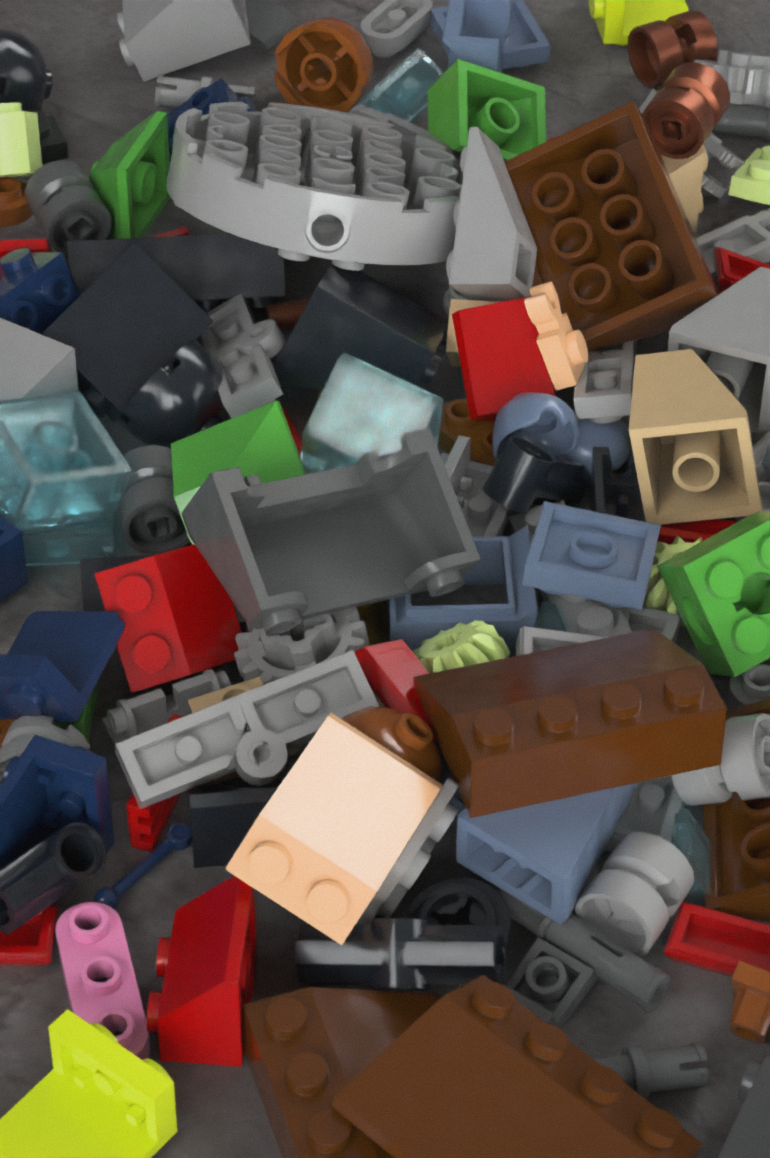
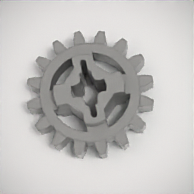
[694,50,770,107]
[234,607,370,685]

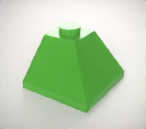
[428,59,546,162]
[89,111,171,239]
[171,401,306,545]

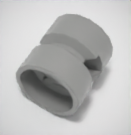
[671,713,770,806]
[575,832,694,957]

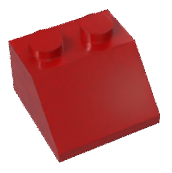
[94,544,242,693]
[147,875,258,1067]

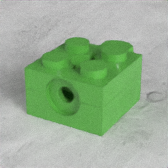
[657,511,770,677]

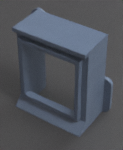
[442,0,511,73]
[386,525,537,657]

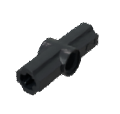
[295,918,507,991]

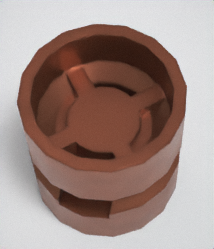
[627,10,718,88]
[642,62,731,159]

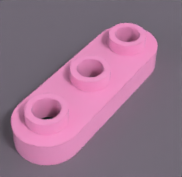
[55,902,150,1060]

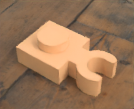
[524,282,588,391]

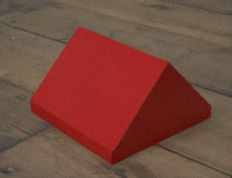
[452,296,558,422]

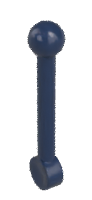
[93,823,192,910]

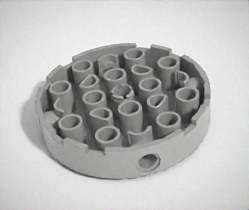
[166,102,463,271]

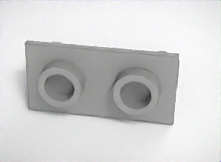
[102,669,231,744]

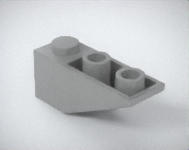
[446,127,537,301]

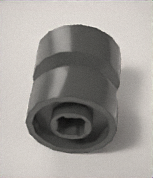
[25,160,112,256]
[112,445,190,555]

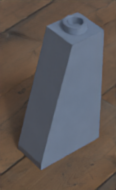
[456,782,639,925]

